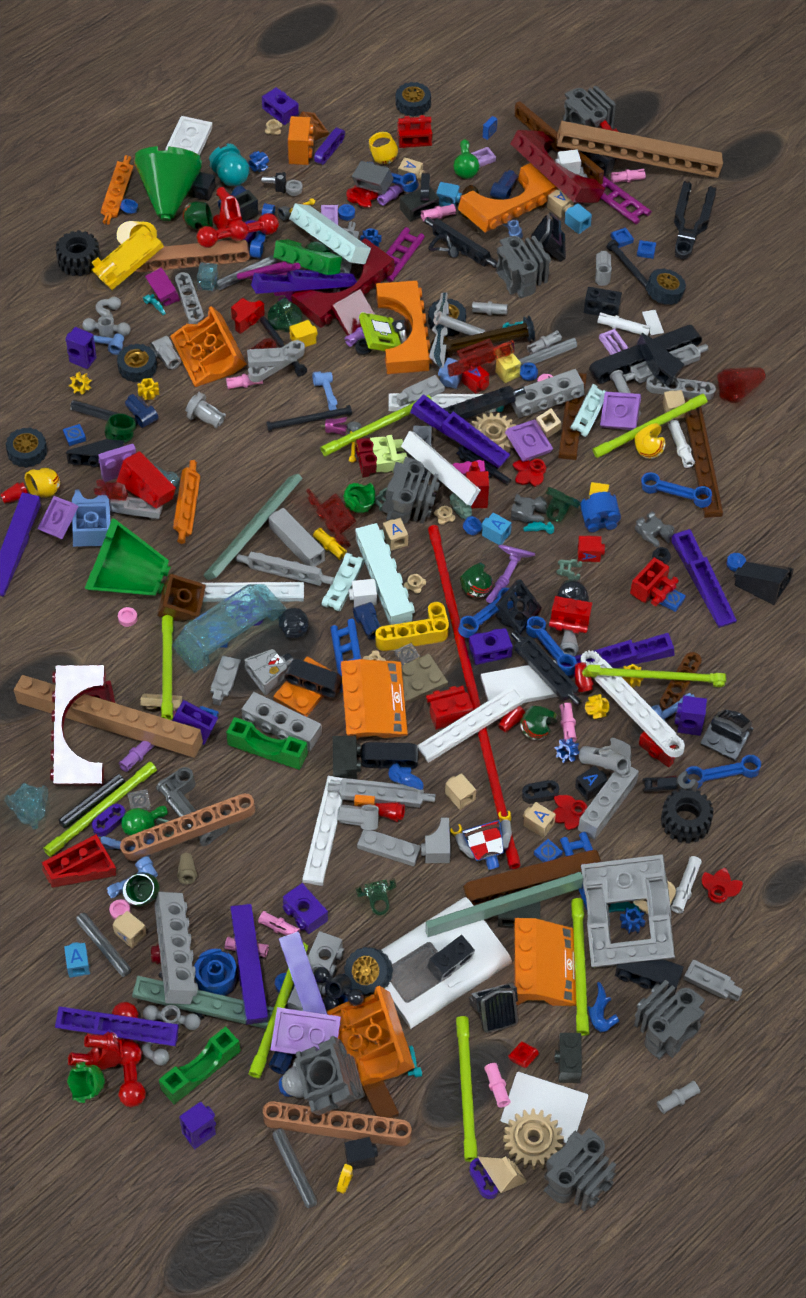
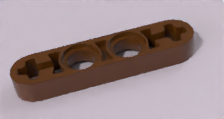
[659,652,702,711]

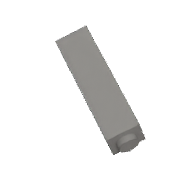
[269,508,325,567]

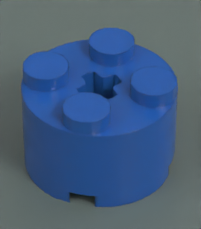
[580,492,621,532]
[194,949,237,996]

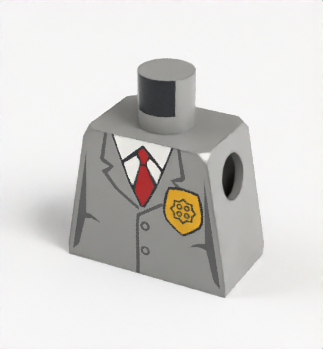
[245,649,293,695]

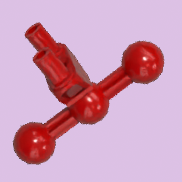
[196,187,279,248]
[68,1002,146,1108]

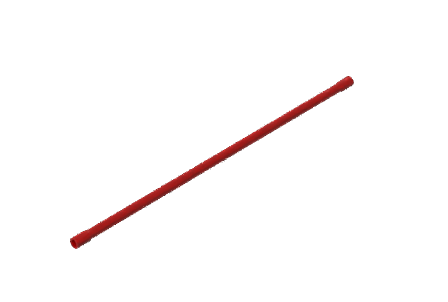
[428,525,521,869]

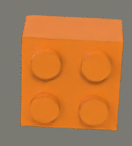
[288,116,314,165]

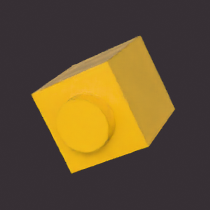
[290,320,318,347]

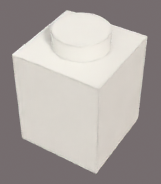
[555,149,581,174]
[349,579,377,607]

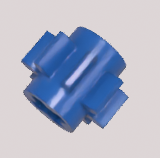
[248,151,269,172]
[360,228,381,247]
[555,738,580,763]
[619,907,645,934]

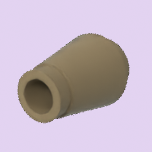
[177,853,197,884]

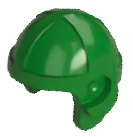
[344,483,375,514]
[67,1062,105,1103]

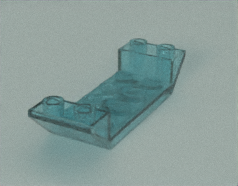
[172,584,286,673]

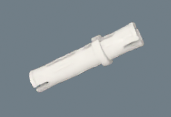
[597,312,651,336]
[668,420,695,468]
[671,856,702,914]

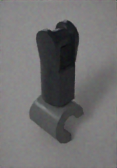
[642,771,699,793]

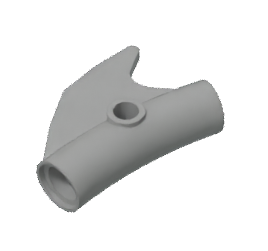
[579,738,631,774]

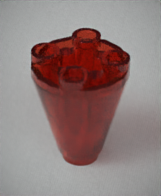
[717,367,766,403]

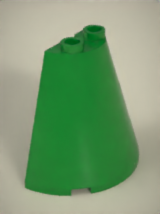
[85,518,171,596]

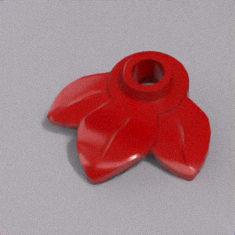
[346,185,379,207]
[512,459,546,487]
[553,795,588,830]
[701,868,743,903]

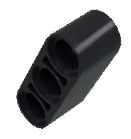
[284,659,342,697]
[361,742,418,769]

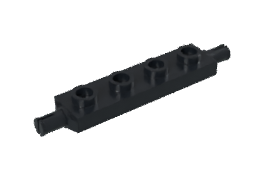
[424,217,498,268]
[443,385,526,419]
[511,630,582,706]

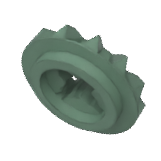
[449,493,472,519]

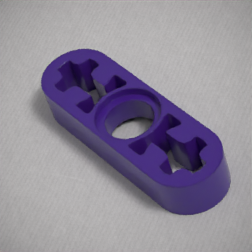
[314,127,345,165]

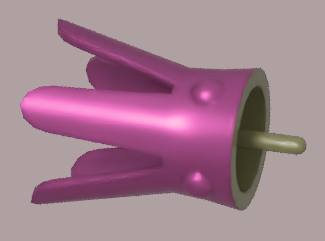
[320,417,347,436]

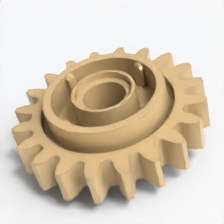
[471,412,516,452]
[503,1108,564,1170]

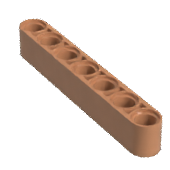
[135,240,250,272]
[120,793,256,861]
[263,1101,412,1147]

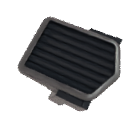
[531,212,566,262]
[700,709,754,761]
[468,983,518,1033]

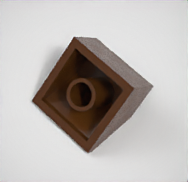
[157,574,206,621]

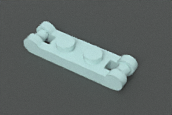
[570,384,607,437]
[322,553,365,612]

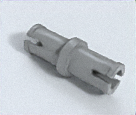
[472,301,508,315]
[527,330,562,354]
[657,1081,700,1114]

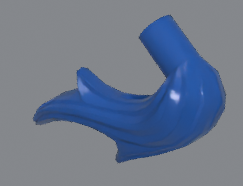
[388,763,424,790]
[588,982,620,1032]

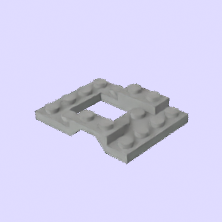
[581,854,675,968]

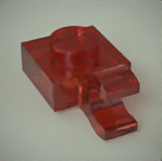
[93,480,128,501]

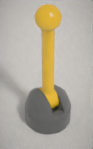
[278,198,315,221]
[347,422,361,463]

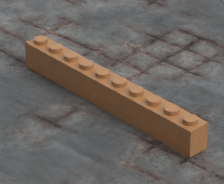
[557,121,723,178]
[14,675,203,758]

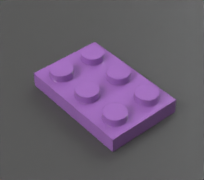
[271,1007,341,1054]

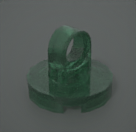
[268,298,302,332]
[545,487,581,522]
[355,878,397,915]

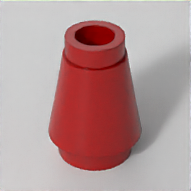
[0,482,29,504]
[575,662,594,692]
[498,706,525,732]
[375,802,405,821]

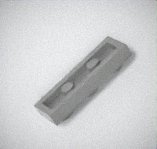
[357,830,421,866]

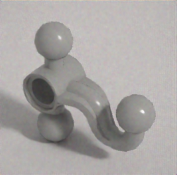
[82,296,131,338]
[142,1005,201,1066]

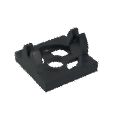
[495,579,542,633]

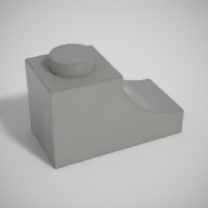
[421,818,450,863]

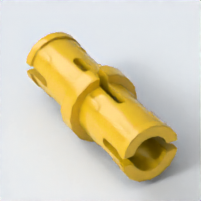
[313,528,347,560]

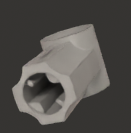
[595,251,612,286]
[150,336,181,370]
[338,805,379,830]

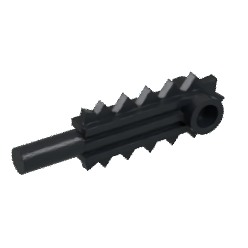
[456,446,511,485]

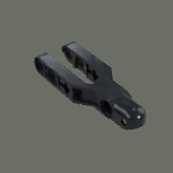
[674,181,717,260]

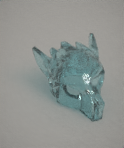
[5,783,48,830]

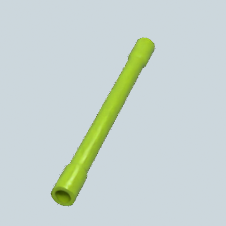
[592,393,708,458]
[320,395,432,456]
[161,615,173,720]
[43,762,157,857]
[571,898,589,1036]
[248,943,308,1078]
[456,1016,478,1162]

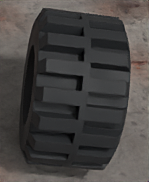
[56,230,101,276]
[661,788,714,843]

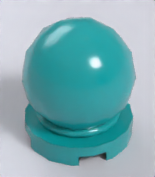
[209,143,249,186]

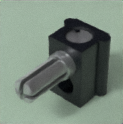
[261,172,286,194]
[392,319,410,343]

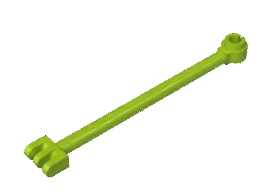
[582,664,726,688]

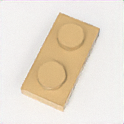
[141,694,182,710]

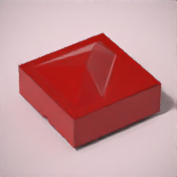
[508,1041,539,1069]

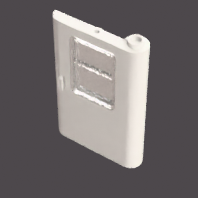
[382,897,512,1029]

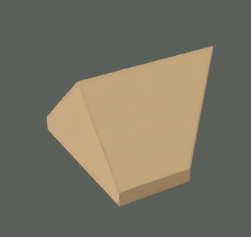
[478,1156,527,1193]

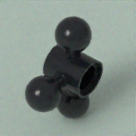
[313,967,364,1011]

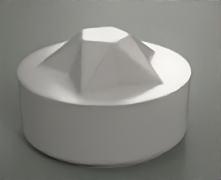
[286,180,302,196]

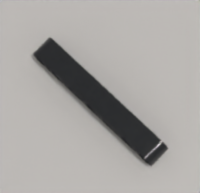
[589,325,702,384]

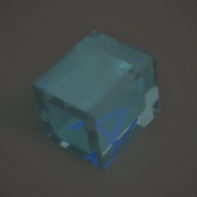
[197,262,218,291]

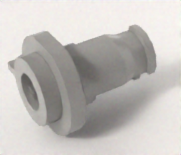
[185,392,226,429]

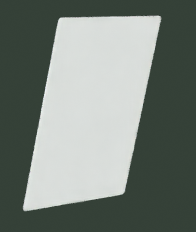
[500,1072,588,1143]

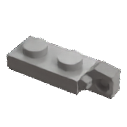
[247,348,297,368]
[396,375,445,407]
[110,497,163,519]
[211,656,241,706]
[683,960,743,1001]

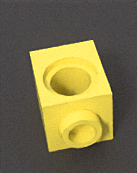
[495,351,521,383]

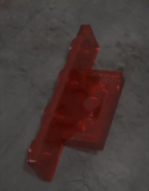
[447,338,515,377]
[306,488,357,547]

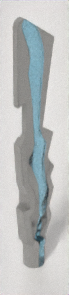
[429,293,449,368]

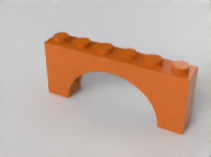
[458,163,558,232]
[376,281,432,374]

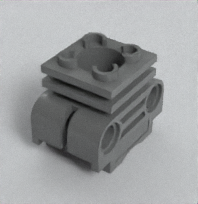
[563,85,616,129]
[496,236,551,299]
[381,457,440,524]
[634,980,705,1060]
[295,1036,365,1116]
[544,1128,616,1211]

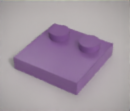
[600,392,641,430]
[505,420,553,462]
[98,444,136,482]
[38,496,79,539]

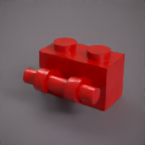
[397,115,432,148]
[466,461,489,509]
[630,557,679,606]
[549,596,592,634]
[426,686,473,730]

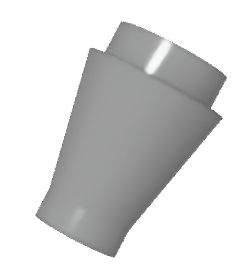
[560,630,579,656]

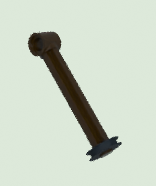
[431,316,535,361]

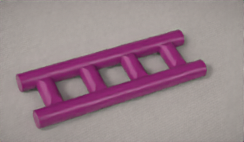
[600,177,652,225]
[386,227,425,282]
[237,261,301,280]

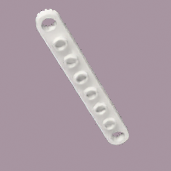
[581,650,685,757]

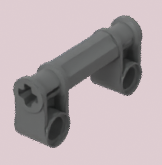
[156,767,230,846]

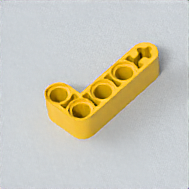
[375,602,449,651]

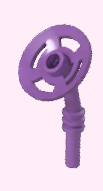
[486,544,535,603]

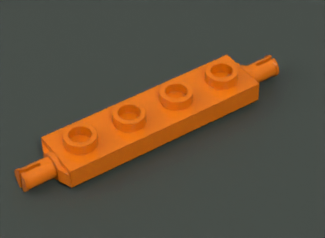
[101,155,134,225]
[173,460,200,544]

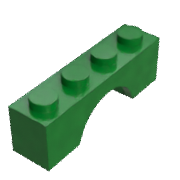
[273,239,342,275]
[226,717,308,770]
[159,1026,240,1105]

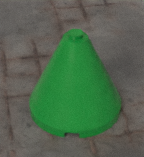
[134,146,202,221]

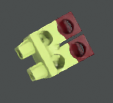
[355,435,407,478]

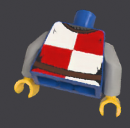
[450,811,512,870]

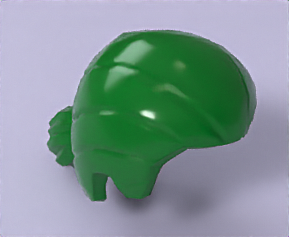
[453,139,480,179]
[121,806,167,836]

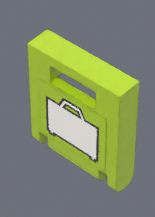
[359,312,401,351]

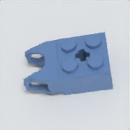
[72,489,110,547]

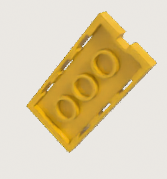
[91,226,164,290]

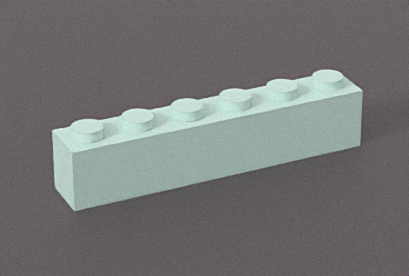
[289,203,371,264]
[356,523,415,625]

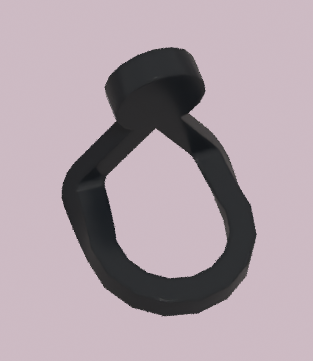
[428,233,459,258]

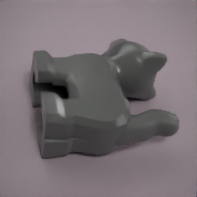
[511,494,547,522]
[635,511,674,547]

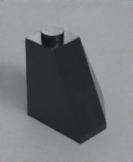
[734,562,794,605]

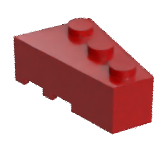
[116,451,176,508]
[42,834,116,888]

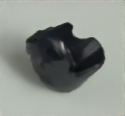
[557,579,589,602]
[278,608,309,638]

